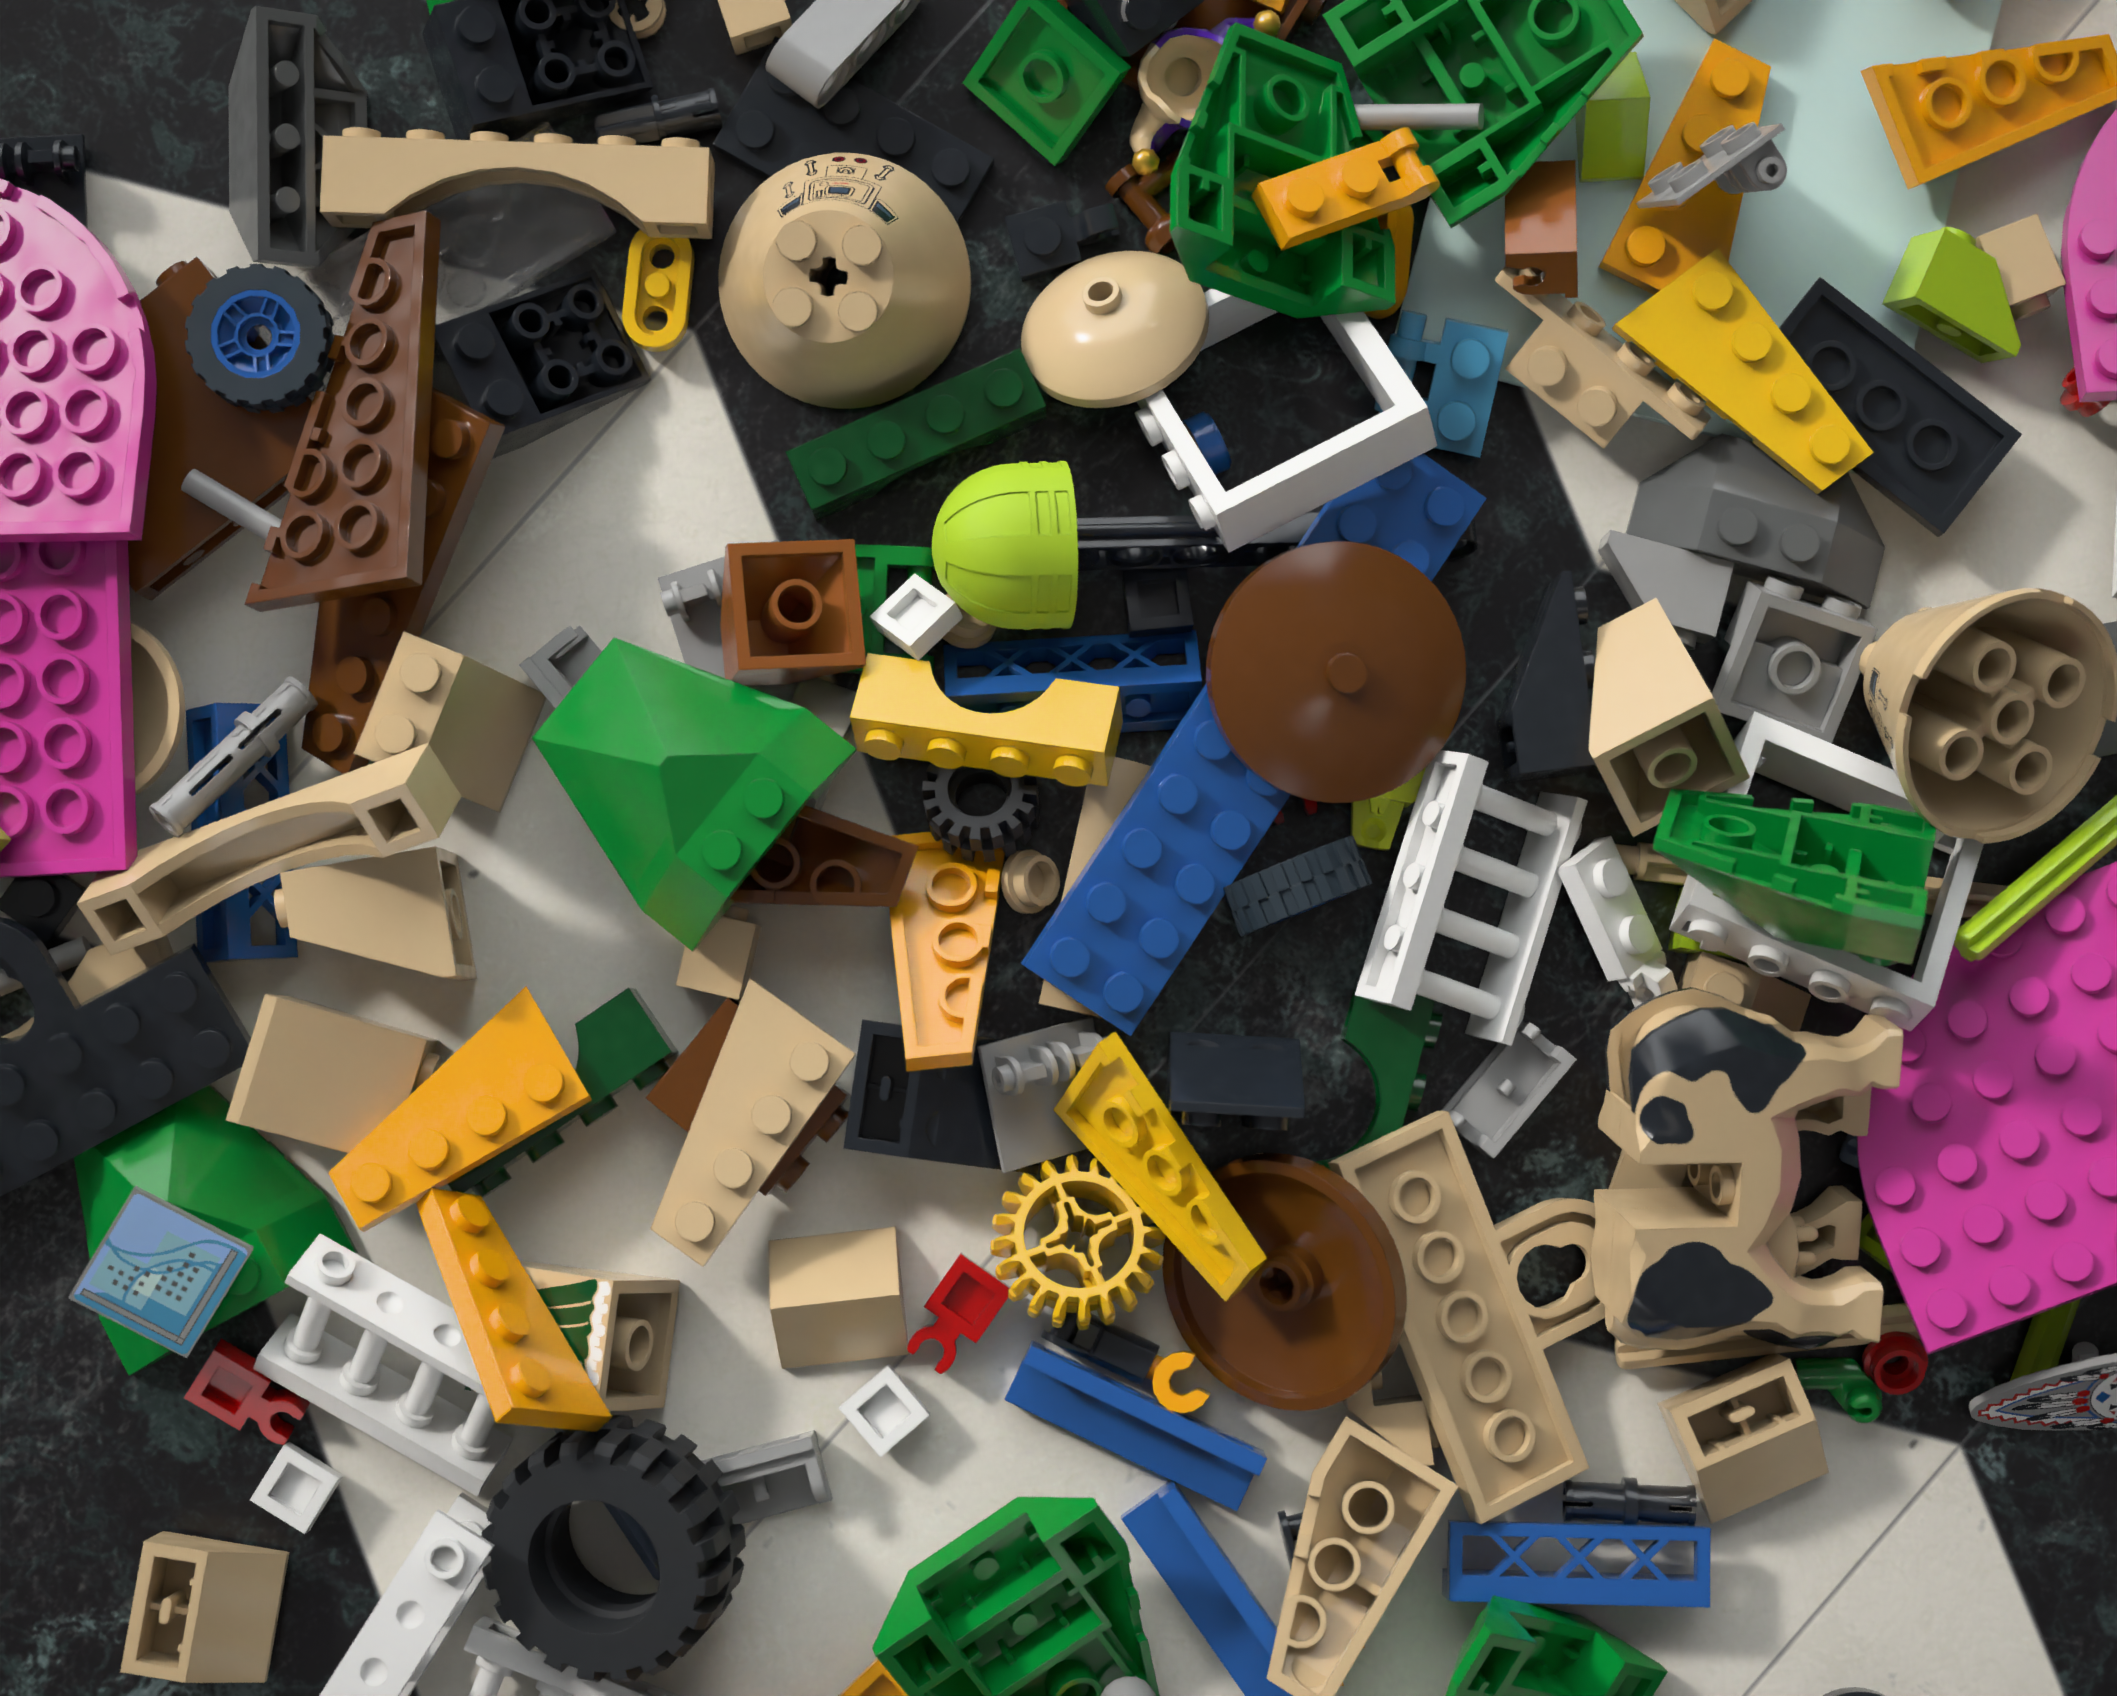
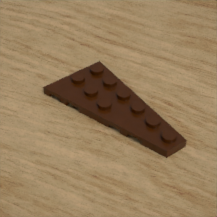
[244,211,441,612]
[301,387,505,774]

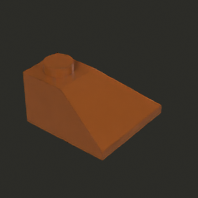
[720,539,866,686]

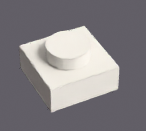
[869,573,963,661]
[839,1364,930,1457]
[250,1442,344,1534]

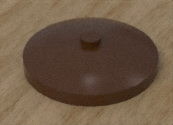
[1206,541,1466,803]
[1162,1153,1407,1411]

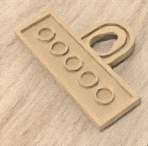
[1328,1111,1605,1524]

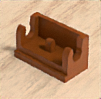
[1505,160,1578,298]

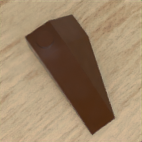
[731,805,919,907]

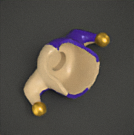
[1129,10,1281,176]

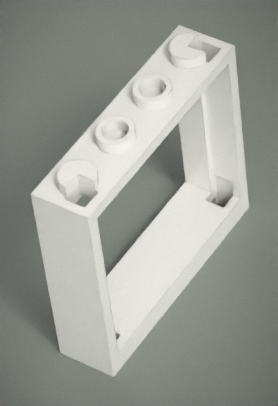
[1135,289,1437,552]
[1669,711,1984,1032]

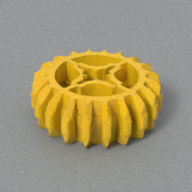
[990,1154,1165,1331]

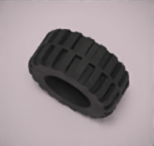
[481,1415,746,1683]

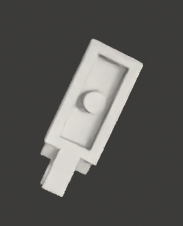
[1558,836,1678,1007]

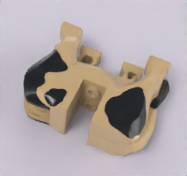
[1590,987,1904,1350]

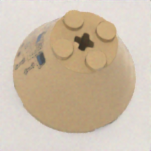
[718,153,971,409]
[1859,588,2117,843]

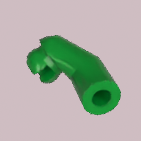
[1792,1357,1882,1424]

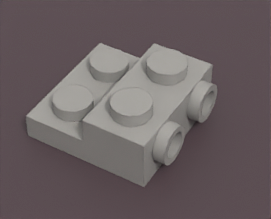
[1712,575,1878,744]

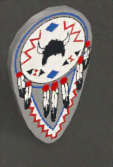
[1969,1342,2117,1431]

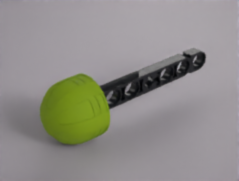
[932,461,1477,630]

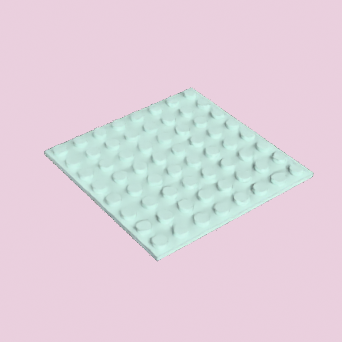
[1394,0,2002,474]

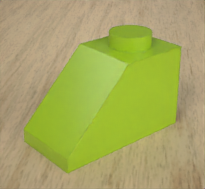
[1882,227,2021,363]

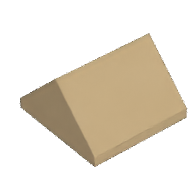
[768,1226,910,1369]

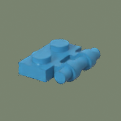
[1374,310,1509,457]

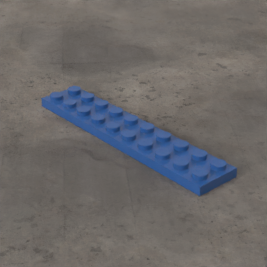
[1021,454,1486,1036]

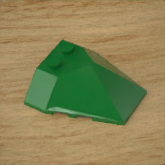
[1323,0,1644,228]
[1170,22,1396,319]
[532,637,857,952]
[1653,789,1936,966]
[74,1084,358,1376]
[872,1497,1160,1696]
[1445,1595,1668,1696]

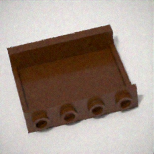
[128,256,313,601]

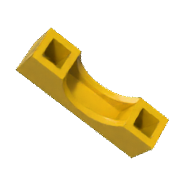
[850,653,1123,787]

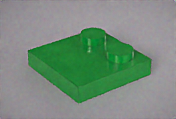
[963,0,1131,166]

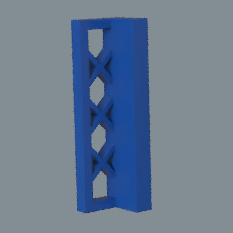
[943,630,1202,733]
[186,703,298,963]
[1004,1340,1267,1511]
[1121,1480,1293,1696]
[1442,1520,1711,1608]

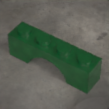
[786,348,1046,521]
[1314,977,1443,1170]
[448,987,678,1198]

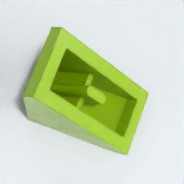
[1575,52,1651,183]

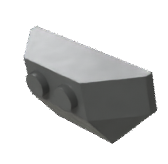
[228,6,367,269]
[1626,433,1885,610]

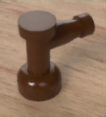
[1105,148,1180,256]

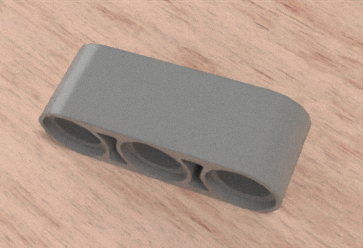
[765,0,921,108]

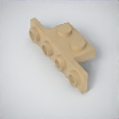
[1495,267,1711,449]

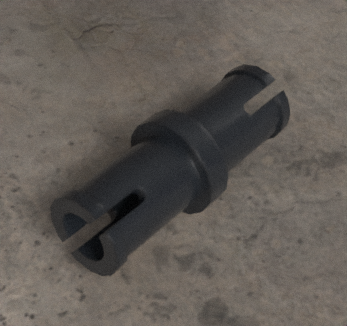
[1562,1477,1697,1526]

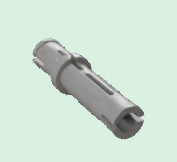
[149,676,318,838]

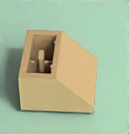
[1657,1353,1829,1524]
[120,1531,290,1683]

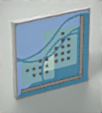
[69,1185,253,1358]

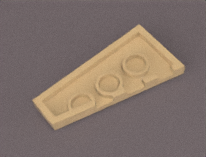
[650,978,857,1267]

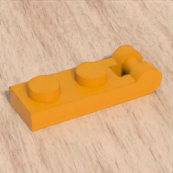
[1252,127,1441,251]

